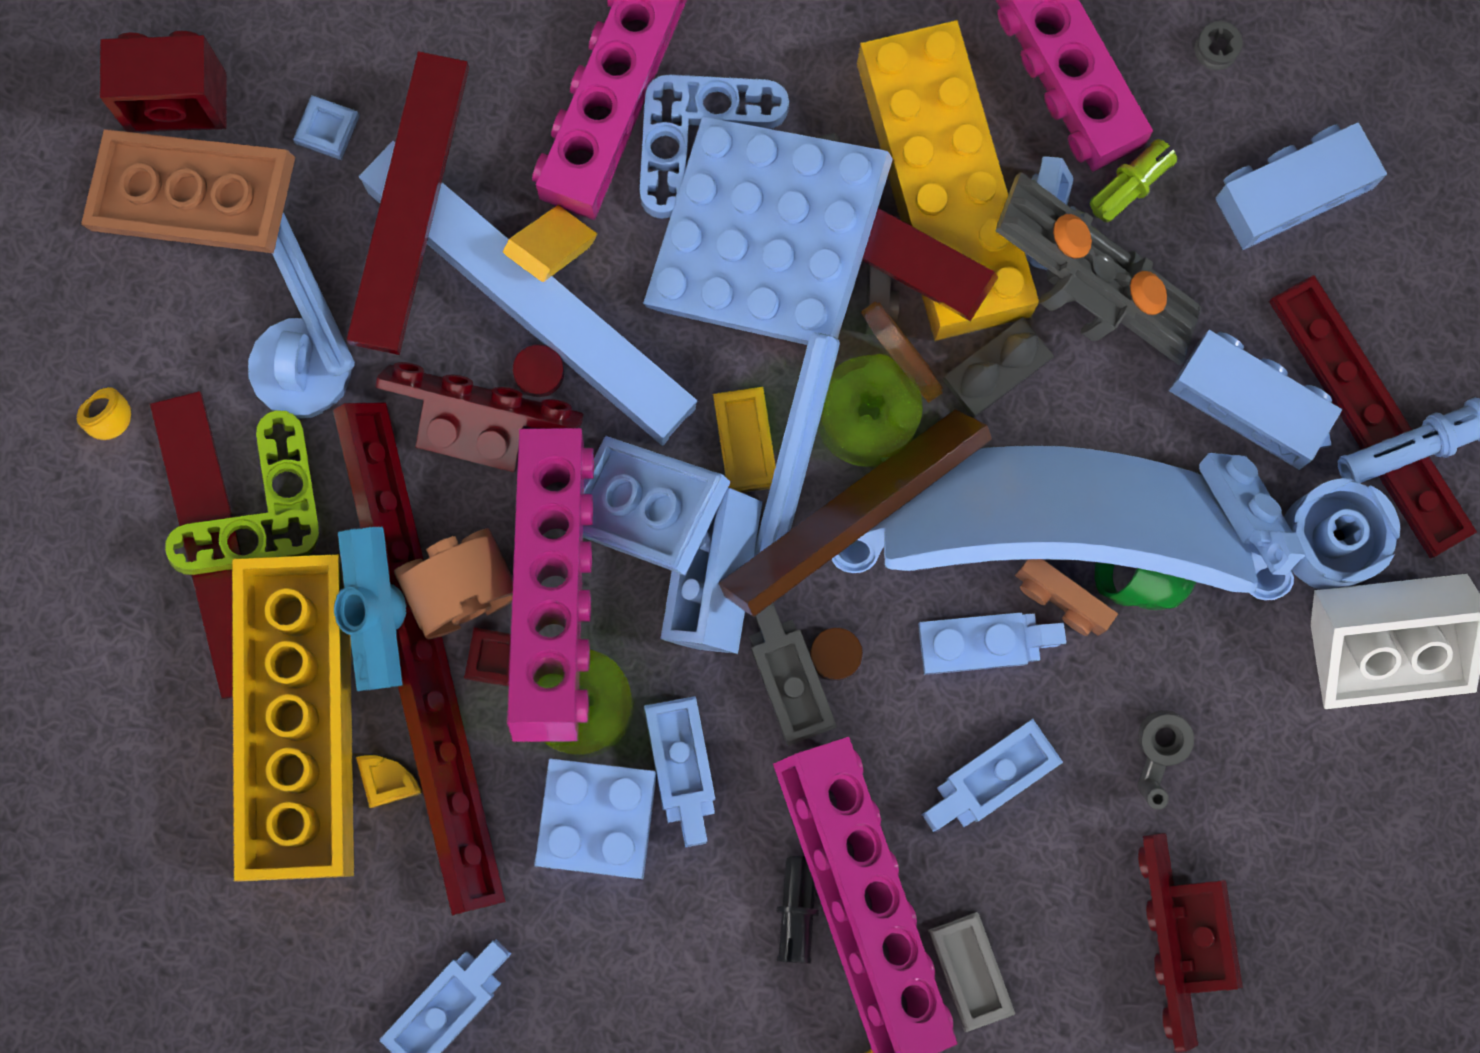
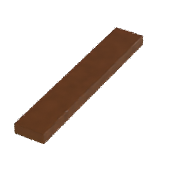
[718,409,992,617]

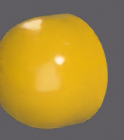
[76,387,131,440]

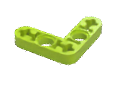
[165,410,319,575]

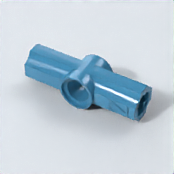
[334,527,406,691]

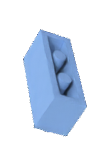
[1215,122,1387,250]
[1169,330,1343,470]
[660,488,763,654]

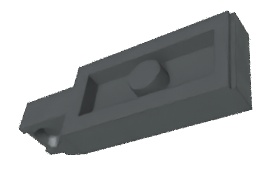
[749,603,837,746]

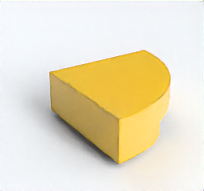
[356,755,422,808]

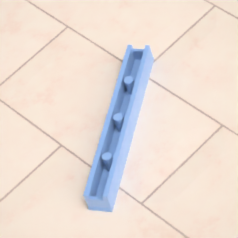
[359,141,697,446]

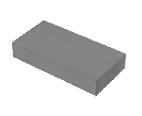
[928,912,1015,1032]

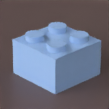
[535,758,656,879]

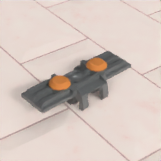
[995,172,1202,365]

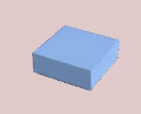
[293,95,360,160]

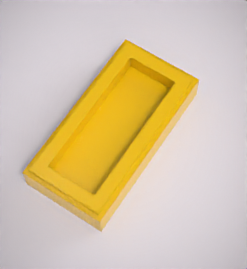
[503,205,598,282]
[713,387,776,493]

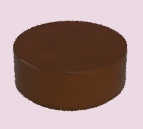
[810,628,863,681]

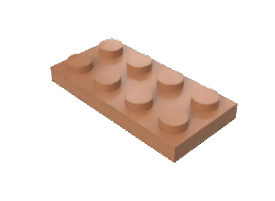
[81,129,295,254]

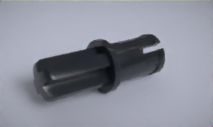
[777,856,819,964]

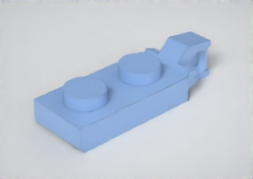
[1199,453,1306,575]
[918,612,1066,675]
[644,696,715,847]
[921,719,1063,832]
[379,940,511,1053]

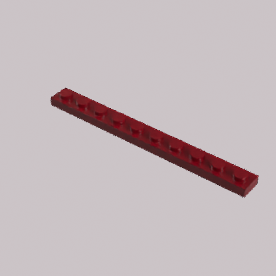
[333,403,506,916]

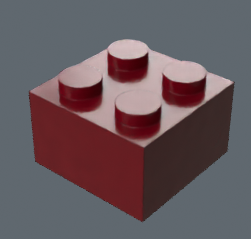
[100,31,227,132]

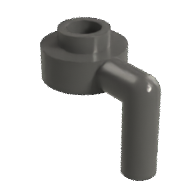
[1137,710,1194,809]

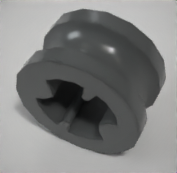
[1194,21,1243,70]

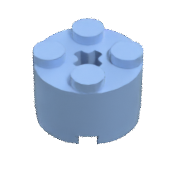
[1284,478,1400,589]

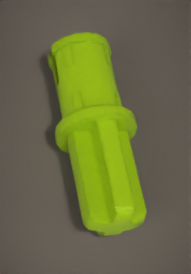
[1089,139,1177,223]

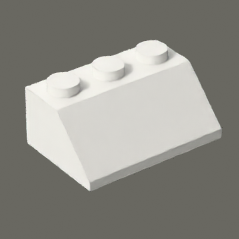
[1311,574,1480,709]

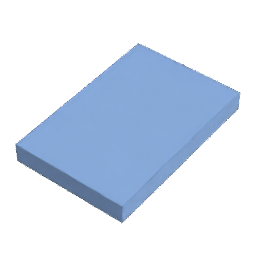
[583,436,731,575]

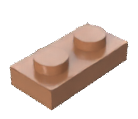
[1014,559,1118,636]

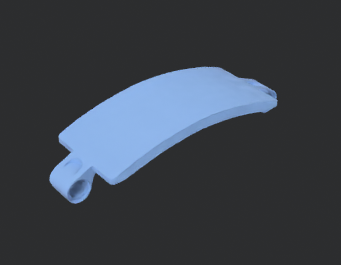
[832,446,1294,600]

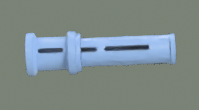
[1337,397,1480,483]

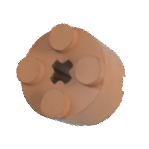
[394,528,513,639]

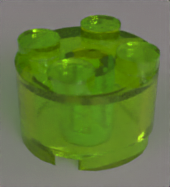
[818,354,923,467]
[537,649,634,758]

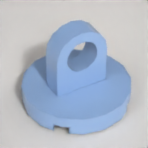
[248,318,351,418]

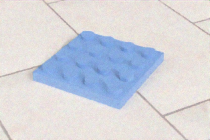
[643,116,893,345]

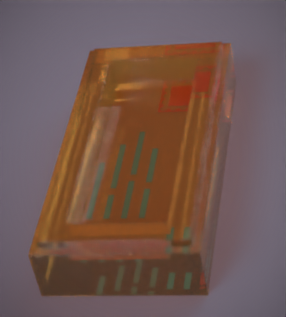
[861,301,943,403]

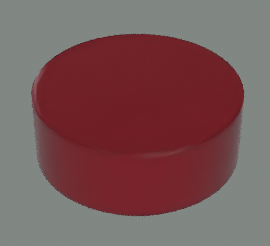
[513,345,564,397]

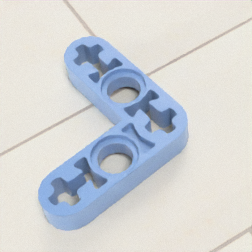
[640,75,789,219]

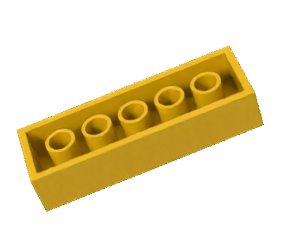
[857,20,1039,341]
[232,554,354,881]

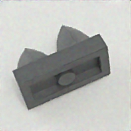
[942,317,1054,418]

